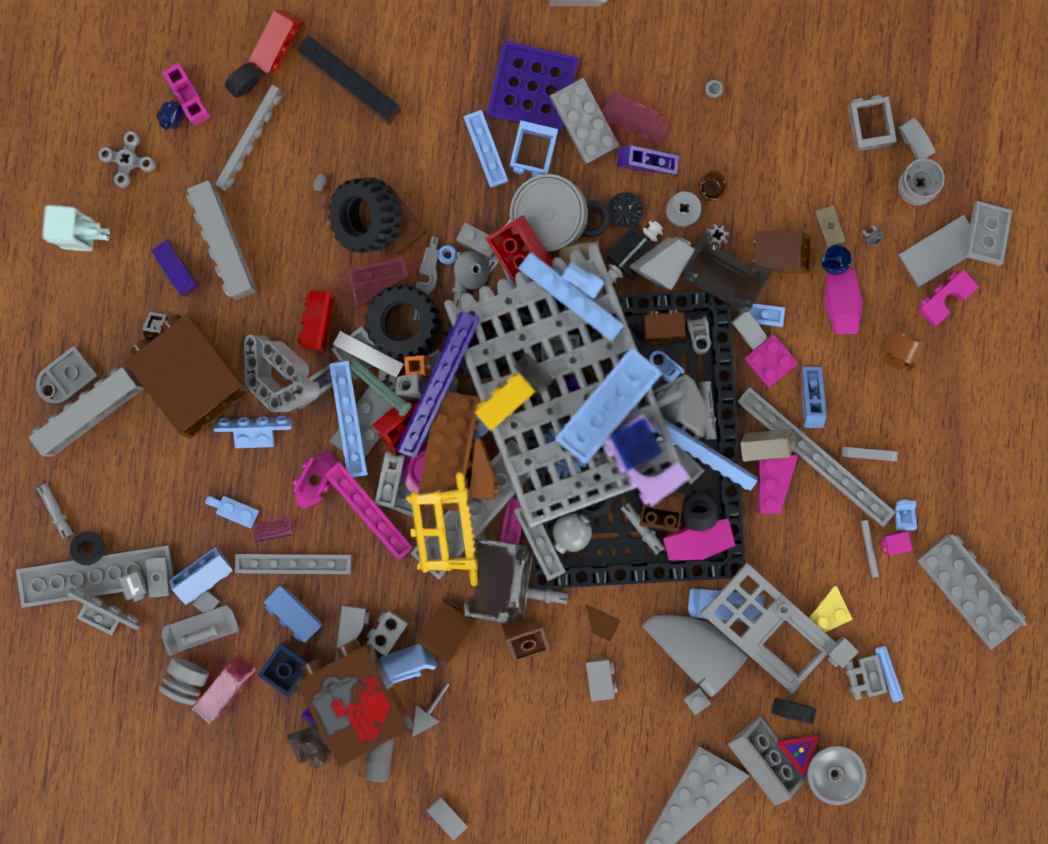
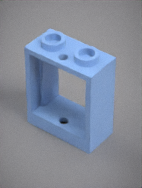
[510,121,558,177]

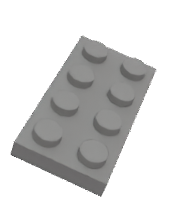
[549,78,619,164]

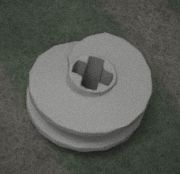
[666,191,701,227]

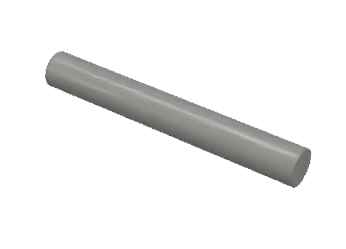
[860,520,879,578]

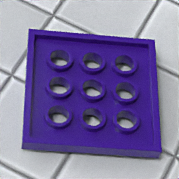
[487,40,578,133]

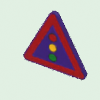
[777,735,819,775]

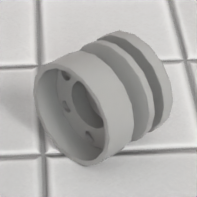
[898,158,945,206]
[158,657,209,705]

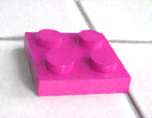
[744,334,798,388]

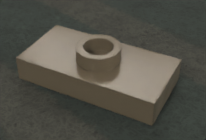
[814,205,845,248]

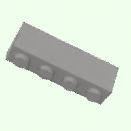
[728,716,807,806]

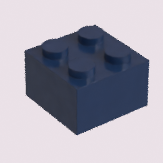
[257,641,311,698]

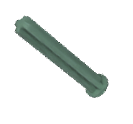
[350,361,412,416]

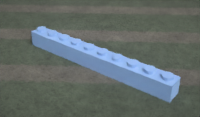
[652,418,757,490]

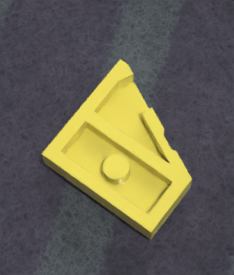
[809,585,853,632]

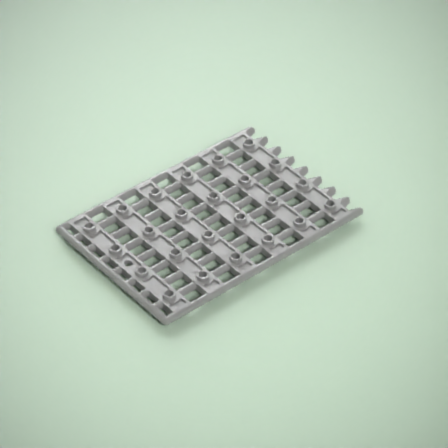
[444,244,680,527]

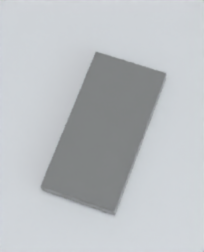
[898,215,970,287]

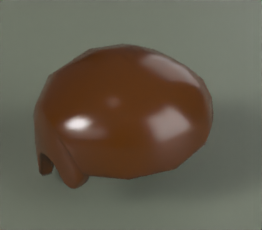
[698,170,727,201]

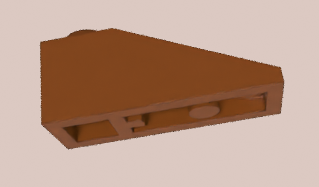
[469,439,500,500]

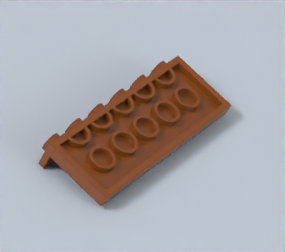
[418,391,481,512]

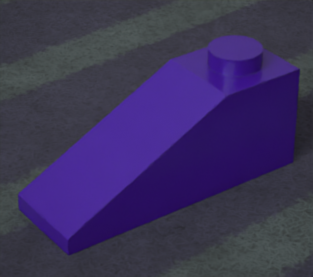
[617,145,679,175]
[151,239,200,297]

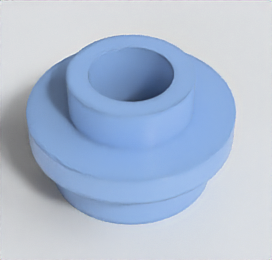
[438,245,457,265]

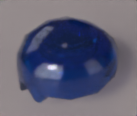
[821,245,852,276]

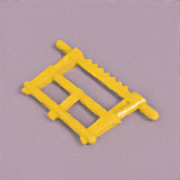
[406,472,478,586]

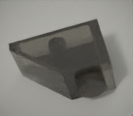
[514,352,555,394]

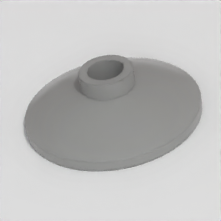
[454,251,490,289]

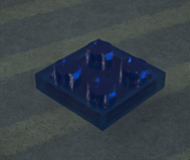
[609,417,663,471]

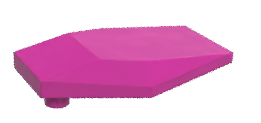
[824,269,863,334]
[663,519,735,560]

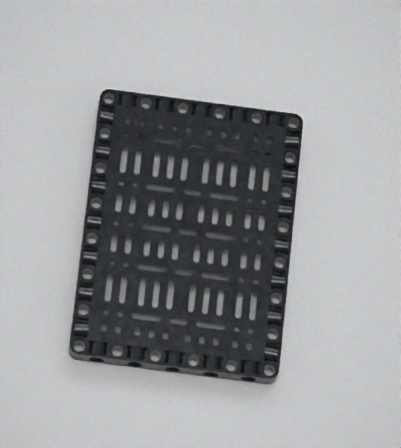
[518,289,746,589]

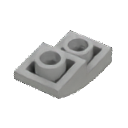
[898,118,935,160]
[731,310,767,351]
[426,797,468,841]

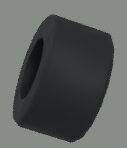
[682,494,718,532]

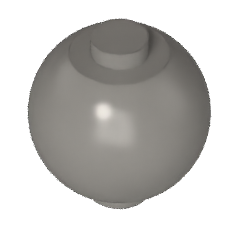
[552,513,592,554]

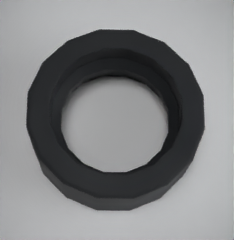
[225,62,262,98]
[582,200,610,238]

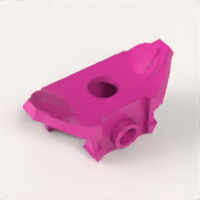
[292,451,335,509]

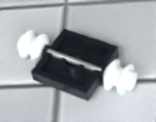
[606,221,663,285]

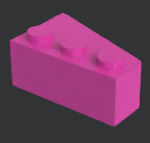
[757,455,798,514]

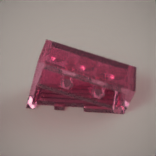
[602,92,670,147]
[347,257,409,308]
[193,655,256,724]

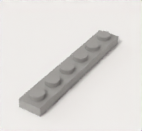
[215,85,282,191]
[235,554,351,574]

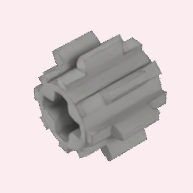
[705,224,729,248]

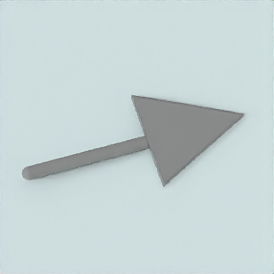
[412,683,449,737]

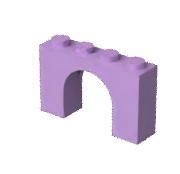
[604,413,690,506]

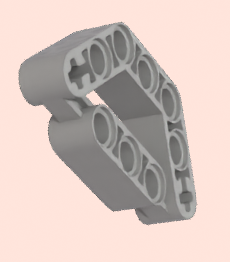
[244,335,320,412]

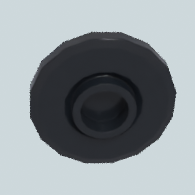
[608,192,643,228]

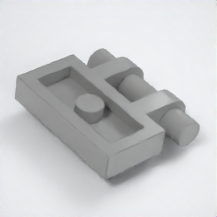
[845,654,887,700]

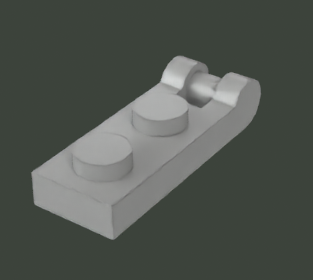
[375,452,405,508]

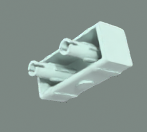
[43,206,110,252]

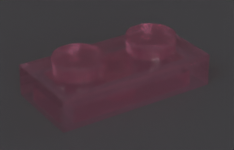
[253,516,293,543]

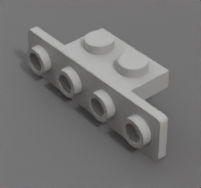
[67,588,140,636]

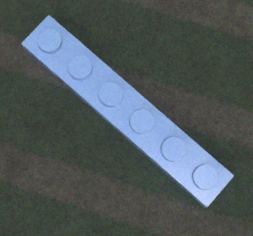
[519,253,624,341]
[329,361,368,477]

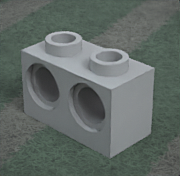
[367,610,409,656]

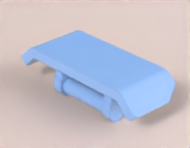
[688,588,765,623]
[379,644,437,684]

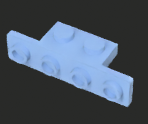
[214,416,293,448]

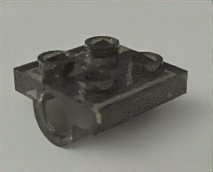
[287,726,332,768]

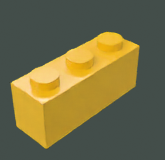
[475,373,536,431]

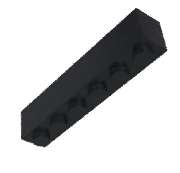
[297,35,401,125]

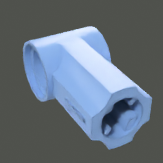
[562,263,604,299]

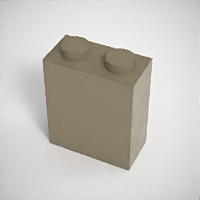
[741,429,796,461]

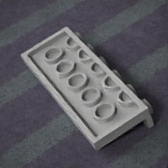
[916,533,1027,650]

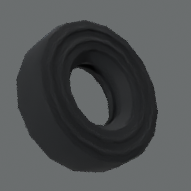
[69,531,105,565]

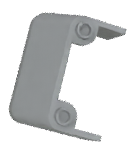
[633,375,708,452]

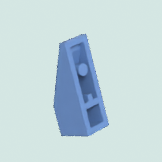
[802,367,827,428]

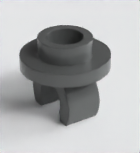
[863,225,884,246]

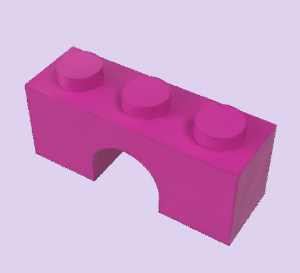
[162,63,211,126]
[917,270,979,327]

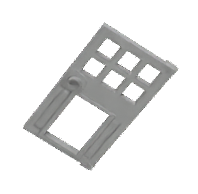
[700,563,837,694]

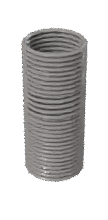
[364,739,394,782]

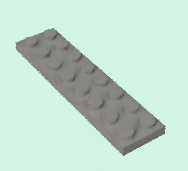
[411,439,537,580]
[16,545,174,608]

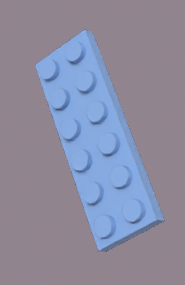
[555,348,662,464]

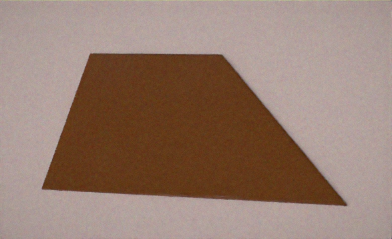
[586,605,620,641]

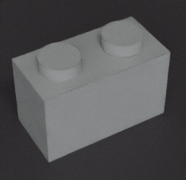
[456,223,494,260]
[585,658,617,702]

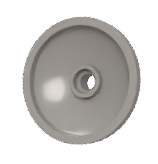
[807,746,866,805]

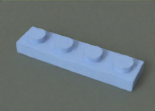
[464,110,508,189]

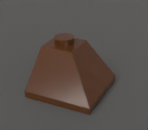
[501,617,551,663]

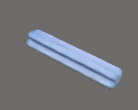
[875,646,903,702]

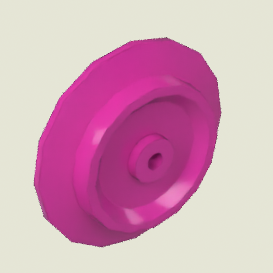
[401,443,428,493]

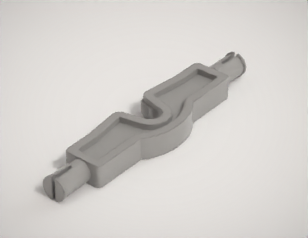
[413,236,439,322]

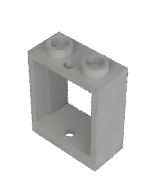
[847,95,897,152]

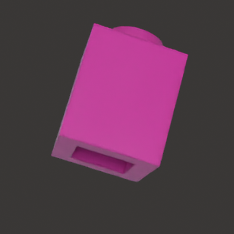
[880,531,912,556]

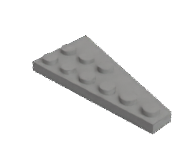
[644,746,750,844]

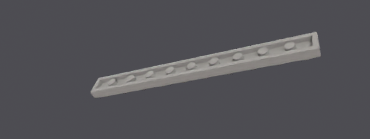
[737,387,896,527]

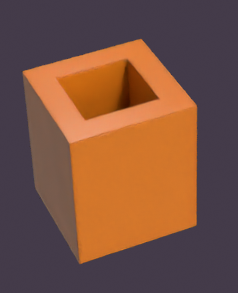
[405,355,431,377]

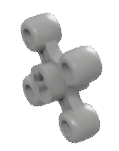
[98,131,156,188]

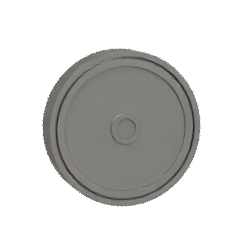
[510,174,588,252]

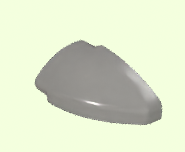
[641,614,749,697]

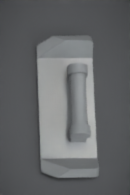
[161,605,239,655]

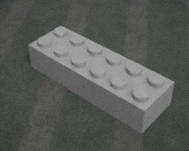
[186,180,257,301]
[28,367,144,457]

